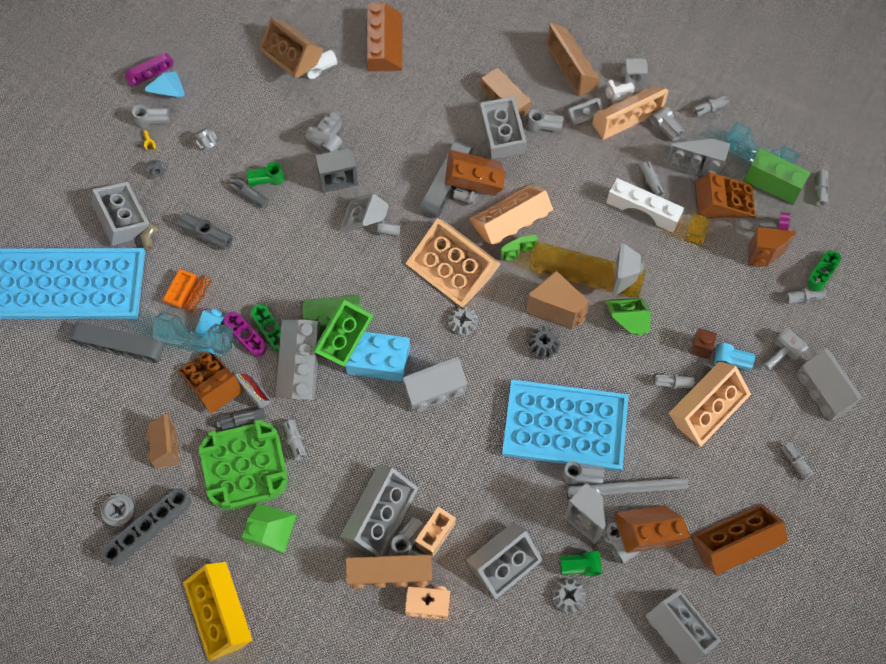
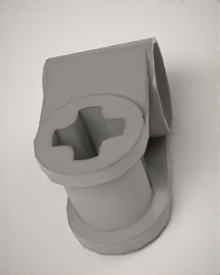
[603,523,640,564]

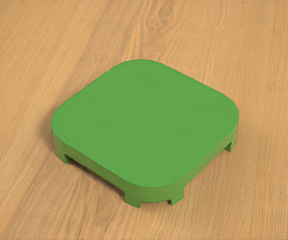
[199,420,288,510]

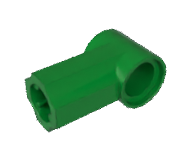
[247,162,285,186]
[560,551,602,576]

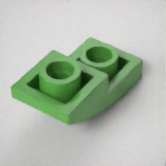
[500,234,538,261]

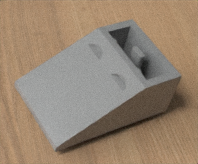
[666,138,730,176]

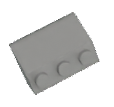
[91,182,149,246]
[797,348,862,421]
[403,357,467,412]
[564,483,605,544]
[466,522,543,600]
[646,590,722,664]

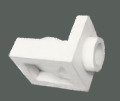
[605,80,635,104]

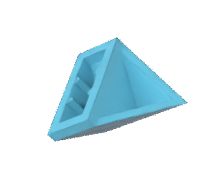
[145,71,185,97]

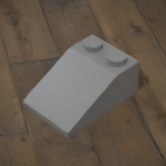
[480,96,527,160]

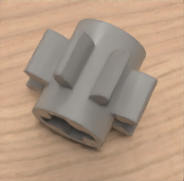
[194,128,217,150]

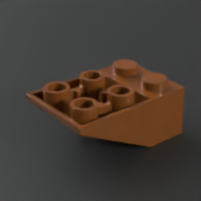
[696,172,756,218]
[178,349,244,414]

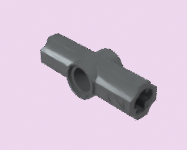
[178,212,233,250]

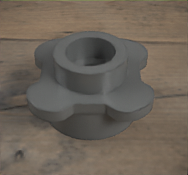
[145,160,166,179]

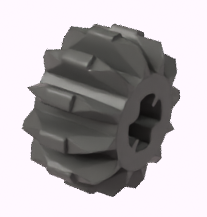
[527,326,561,360]

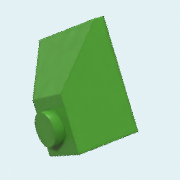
[605,298,650,335]
[242,504,297,554]

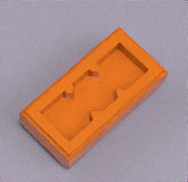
[162,269,197,309]

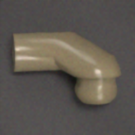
[140,223,158,250]

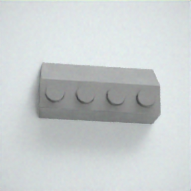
[276,320,321,400]
[340,465,418,557]

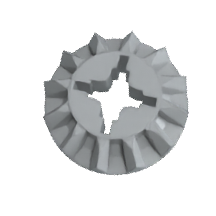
[448,306,478,335]
[101,494,135,527]
[552,579,586,613]

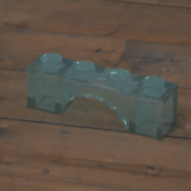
[724,122,800,164]
[153,312,233,356]

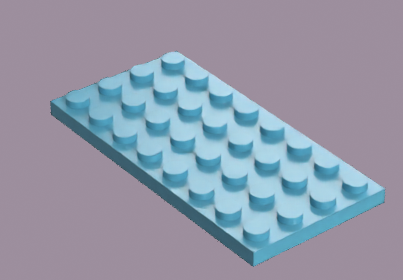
[0,248,145,319]

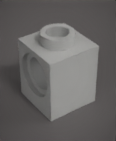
[621,59,648,84]

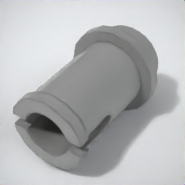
[453,188,478,205]
[377,221,401,237]

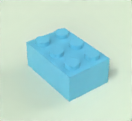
[345,332,410,382]

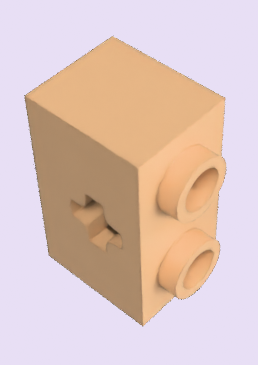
[415,507,456,558]
[405,584,450,620]

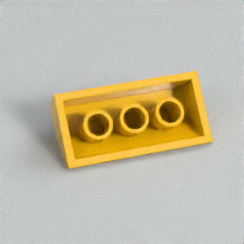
[183,562,253,662]

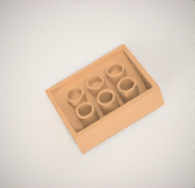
[406,218,501,307]

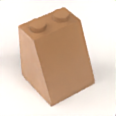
[526,271,589,329]

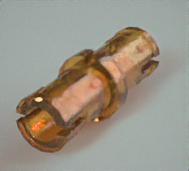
[183,275,212,313]

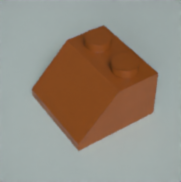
[748,227,796,267]

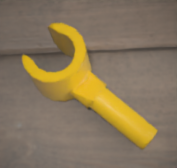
[143,131,156,152]

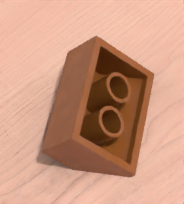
[445,149,505,196]
[614,505,690,554]

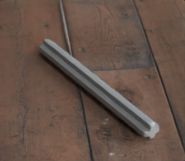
[568,478,688,498]

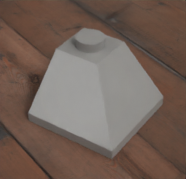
[339,193,389,233]
[612,243,644,295]

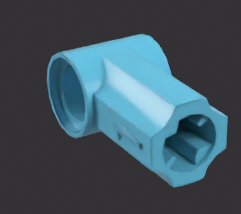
[714,343,755,371]

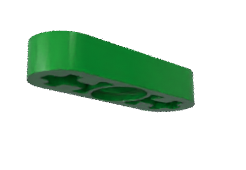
[807,250,842,292]
[251,304,281,353]

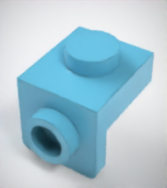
[195,308,225,339]

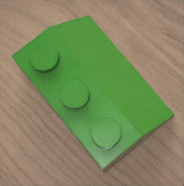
[744,148,811,205]
[303,295,361,335]
[313,299,374,367]

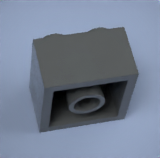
[315,148,358,193]

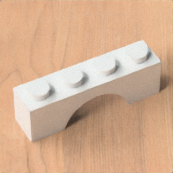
[607,178,684,233]

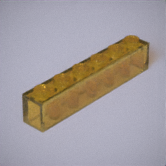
[530,241,646,298]

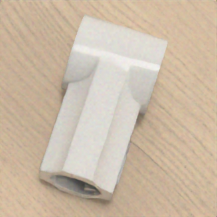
[306,50,337,79]

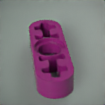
[125,53,174,86]
[779,212,791,230]
[224,312,266,357]

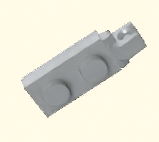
[312,110,341,141]

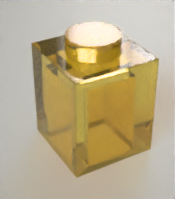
[684,214,711,246]

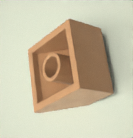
[146,414,179,468]

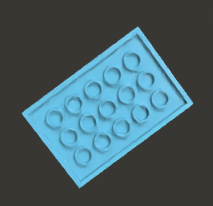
[502,379,628,471]

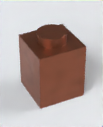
[690,328,717,359]

